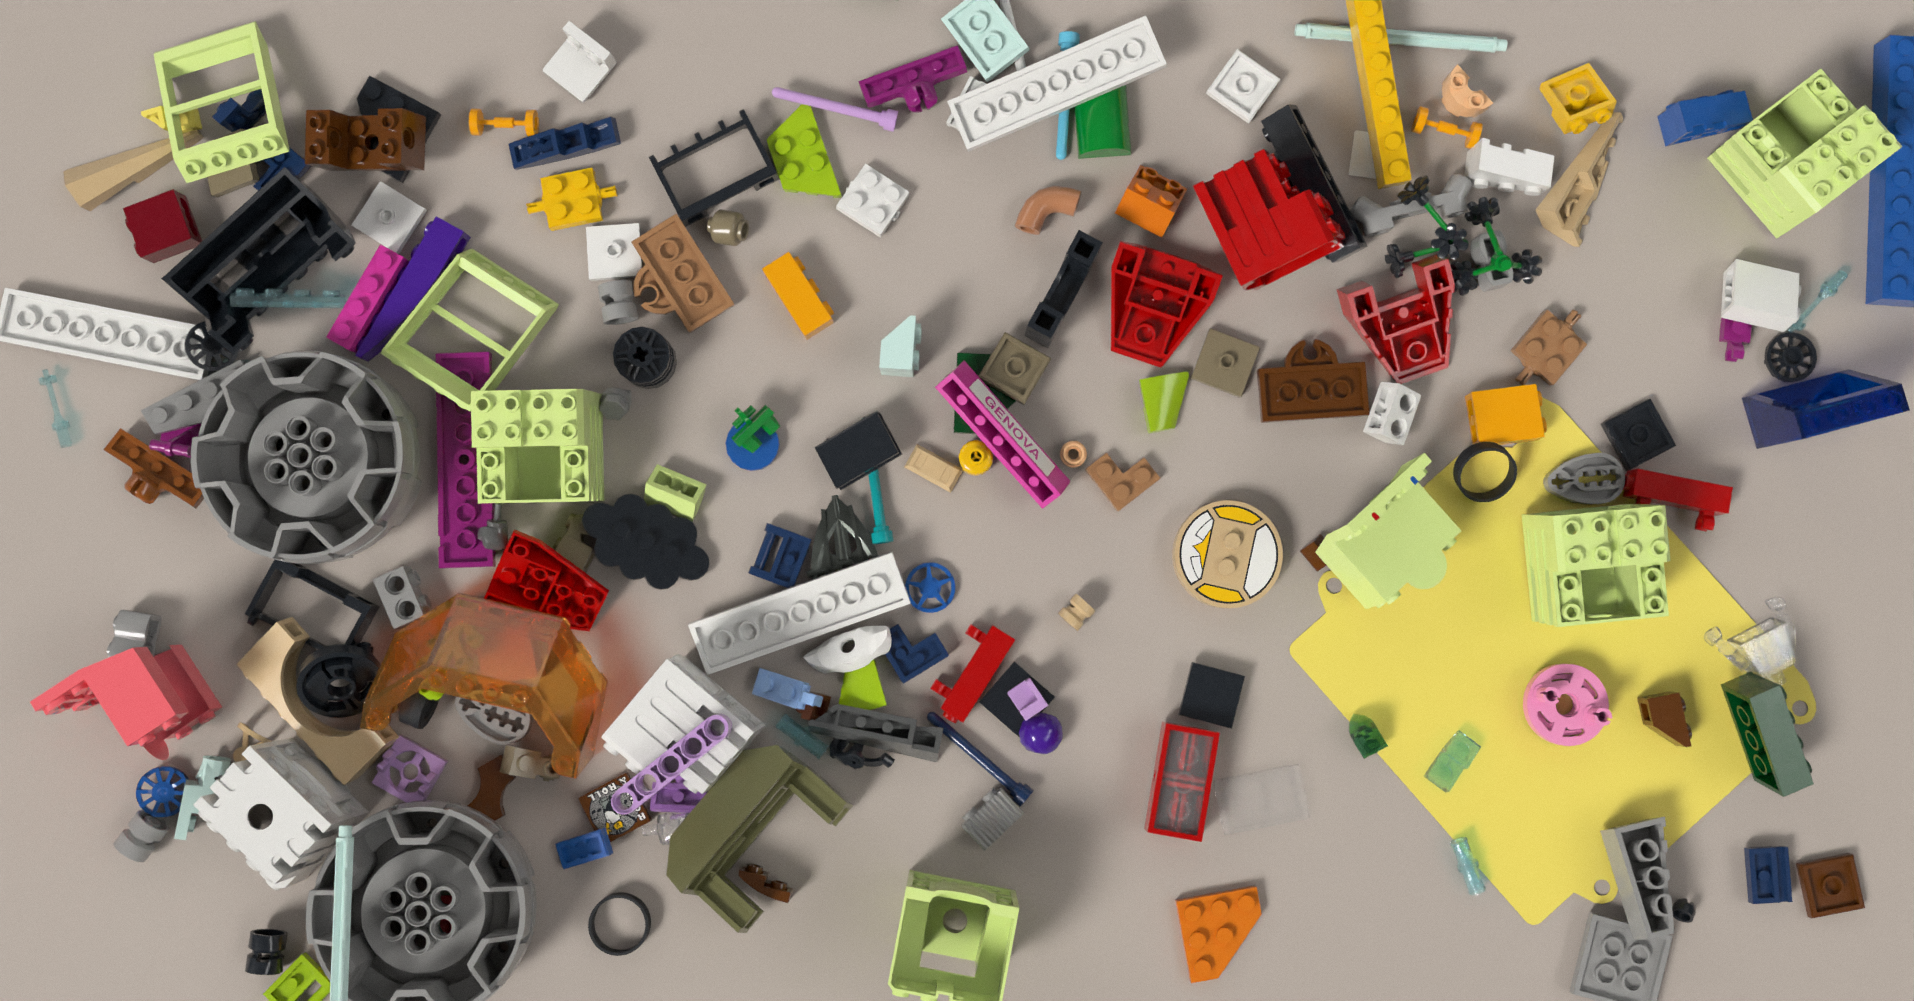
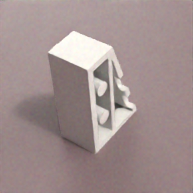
[1464,138,1554,196]

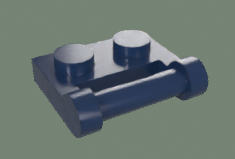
[748,523,812,588]

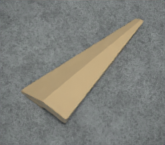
[1535,112,1623,247]
[63,129,204,211]

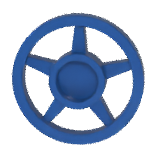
[905,562,955,613]

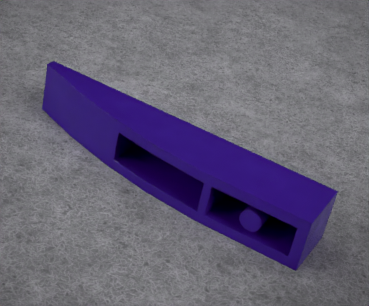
[355,216,471,362]

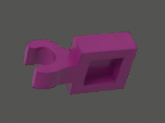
[1719,318,1752,362]

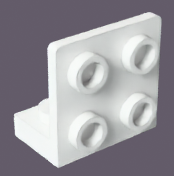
[543,21,617,103]

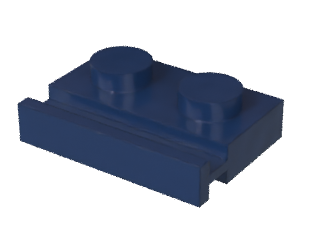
[1744,846,1793,904]

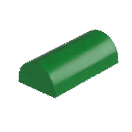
[1074,85,1131,159]

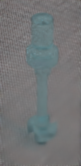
[1788,270,1848,332]
[38,369,72,448]

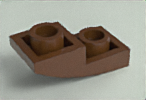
[738,864,793,903]

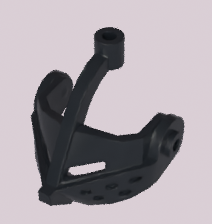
[830,738,895,770]

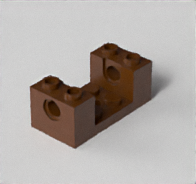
[305,108,426,171]

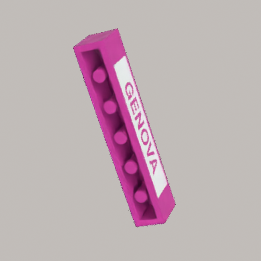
[935,361,1071,509]

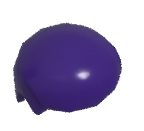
[1019,713,1063,754]

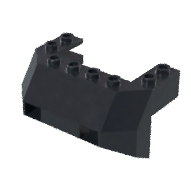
[161,167,356,355]

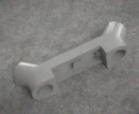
[1350,174,1472,237]

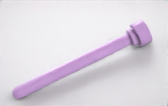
[772,87,898,132]

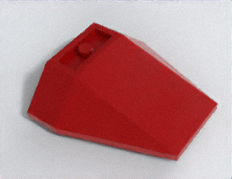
[478,529,609,631]

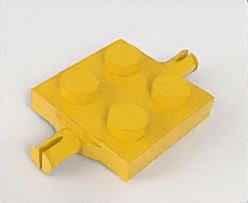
[526,168,618,231]

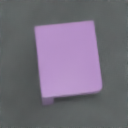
[1008,677,1048,721]

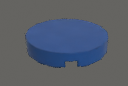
[726,418,780,471]

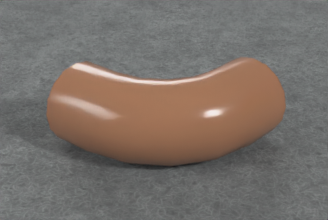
[1015,186,1082,235]

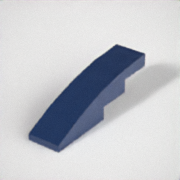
[508,117,621,170]

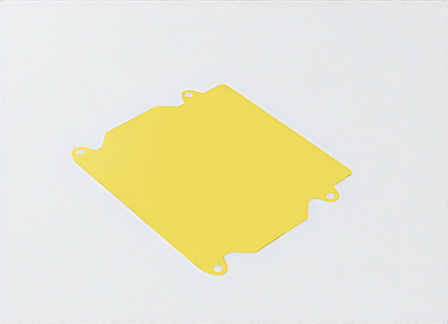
[1289,397,1816,925]

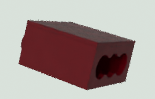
[123,189,202,263]

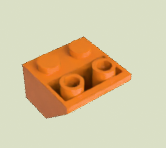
[1115,165,1187,238]

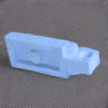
[752,668,823,710]

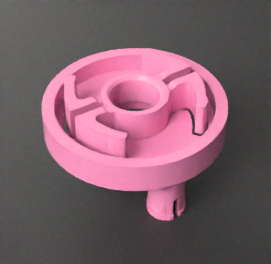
[1523,664,1612,746]

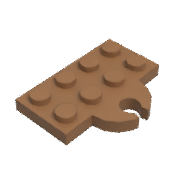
[631,214,735,333]

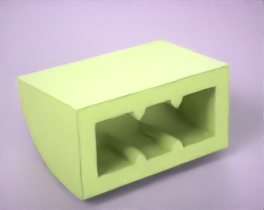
[644,464,707,522]

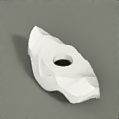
[804,626,891,674]

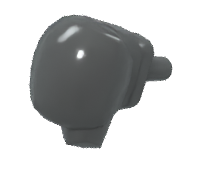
[478,503,508,550]

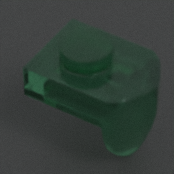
[1349,714,1388,759]

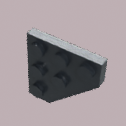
[357,75,441,183]

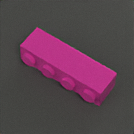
[326,244,409,353]

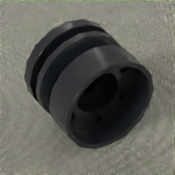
[613,327,677,389]

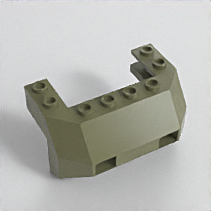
[666,745,854,933]

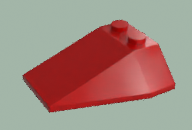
[1111,241,1223,368]

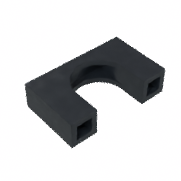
[1025,230,1103,348]

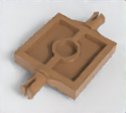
[1511,310,1587,386]

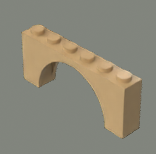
[236,617,399,785]

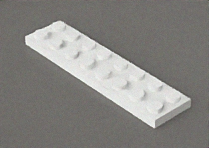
[947,16,1167,152]
[0,288,210,380]
[688,551,911,675]

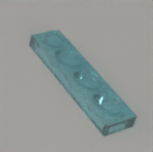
[230,288,346,308]

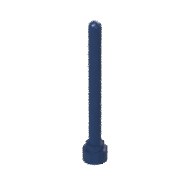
[927,712,1034,807]

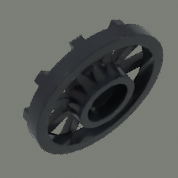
[1764,332,1817,382]

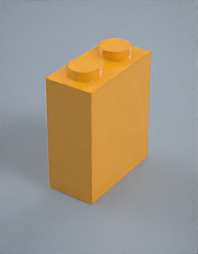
[1465,384,1547,445]

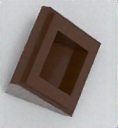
[1300,534,1327,572]

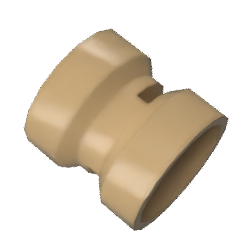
[1058,593,1096,631]

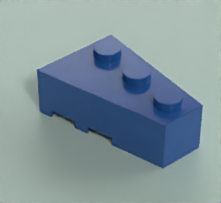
[1657,90,1753,147]

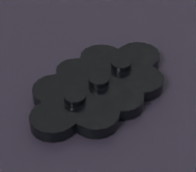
[582,494,709,590]

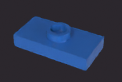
[555,828,613,870]

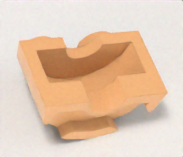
[1441,64,1493,118]

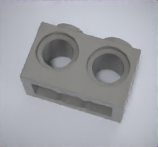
[373,566,432,629]

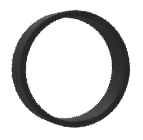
[1453,442,1517,502]
[588,892,651,956]

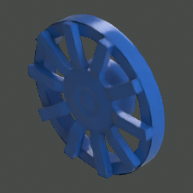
[136,766,189,818]

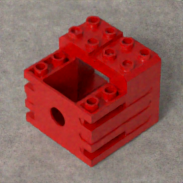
[1193,149,1346,290]

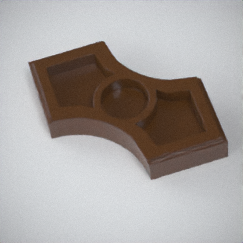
[467,754,516,821]

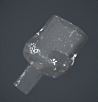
[642,812,689,845]

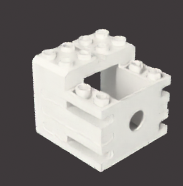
[601,654,766,794]
[193,738,369,890]

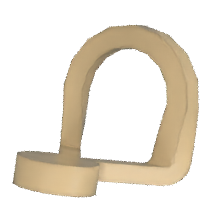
[233,722,272,762]

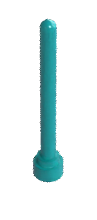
[862,418,894,545]

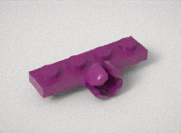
[858,45,967,113]

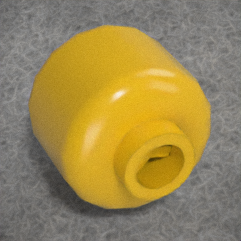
[958,440,994,476]

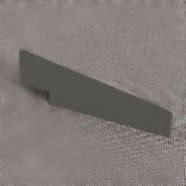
[808,704,943,762]

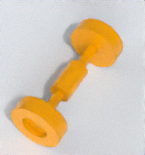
[1411,106,1483,149]
[469,108,539,137]

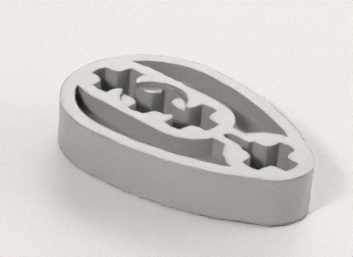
[1543,453,1625,504]
[455,689,533,745]

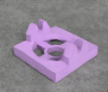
[372,735,448,803]

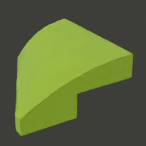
[1139,372,1189,434]
[839,659,887,710]

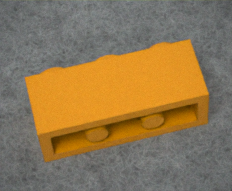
[762,252,835,340]

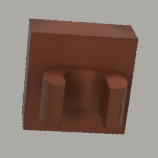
[796,692,831,721]

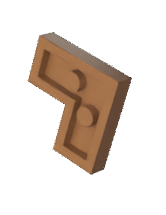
[1085,453,1161,512]

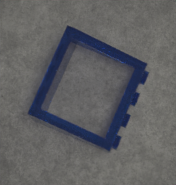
[1742,369,1910,449]

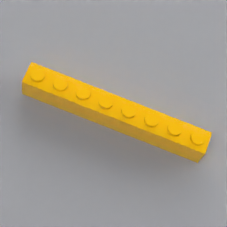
[1346,0,1412,189]

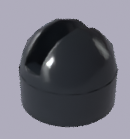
[1672,898,1696,923]

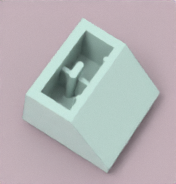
[879,315,922,377]

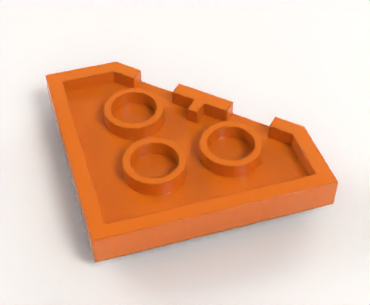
[1175,886,1262,983]

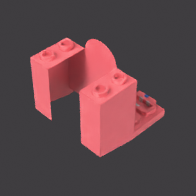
[30,645,222,760]

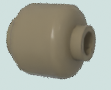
[707,209,749,246]

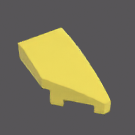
[141,106,202,133]

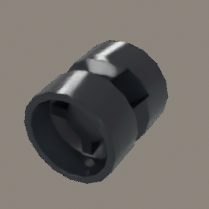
[245,929,288,975]

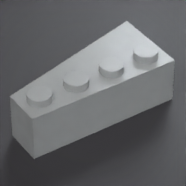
[1600,817,1674,940]

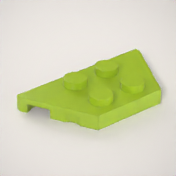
[766,104,842,198]

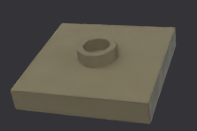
[207,129,260,197]
[1190,328,1260,398]
[978,332,1051,405]

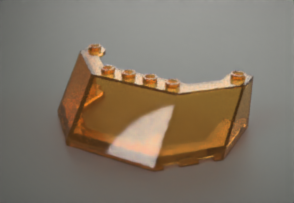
[360,593,608,779]

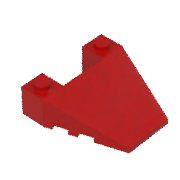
[1337,254,1455,384]

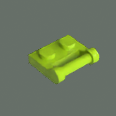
[263,952,330,1001]

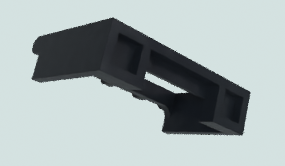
[649,109,780,227]
[245,559,380,649]

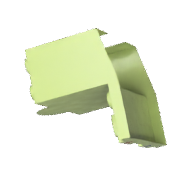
[1315,453,1461,609]

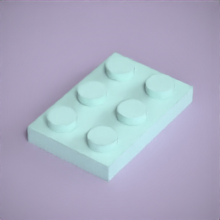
[941,0,1030,83]

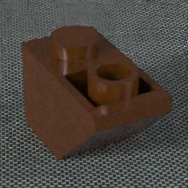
[1637,691,1692,747]

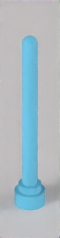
[1056,31,1080,160]

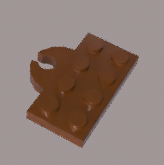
[1257,339,1370,423]

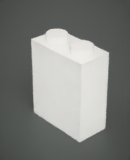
[1721,259,1801,332]

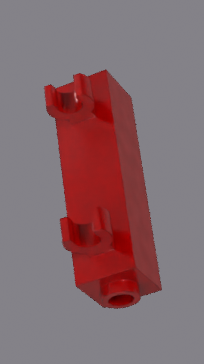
[1623,468,1733,532]
[930,624,1015,724]

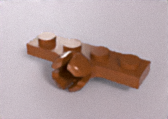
[103,428,204,509]

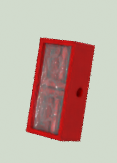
[1144,721,1220,842]

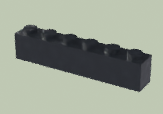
[1261,104,1368,263]

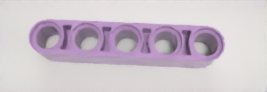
[611,714,732,815]

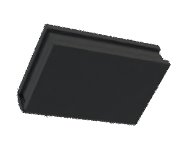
[815,410,903,490]

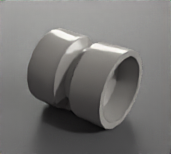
[598,280,639,325]
[114,810,169,862]

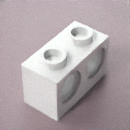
[1363,382,1421,445]

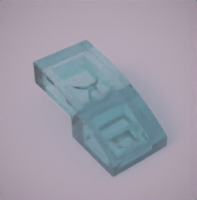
[1424,730,1481,793]

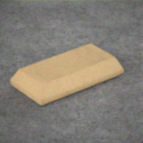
[904,444,963,493]

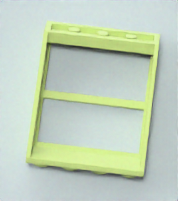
[153,21,290,183]
[381,249,559,412]

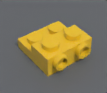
[1539,63,1617,135]

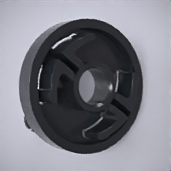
[296,642,383,718]

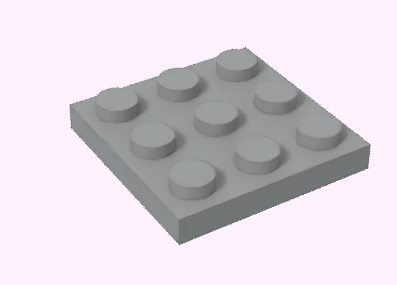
[1569,912,1673,1001]

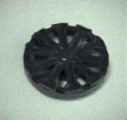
[184,321,239,371]

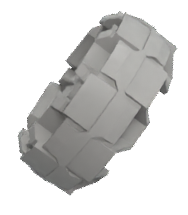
[191,350,422,564]
[306,800,537,1001]

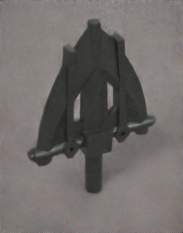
[806,495,879,580]

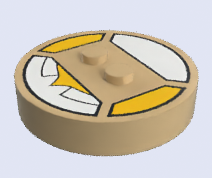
[1172,500,1283,608]

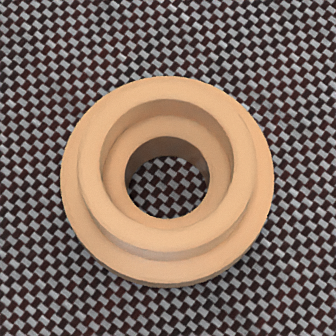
[1060,441,1087,468]

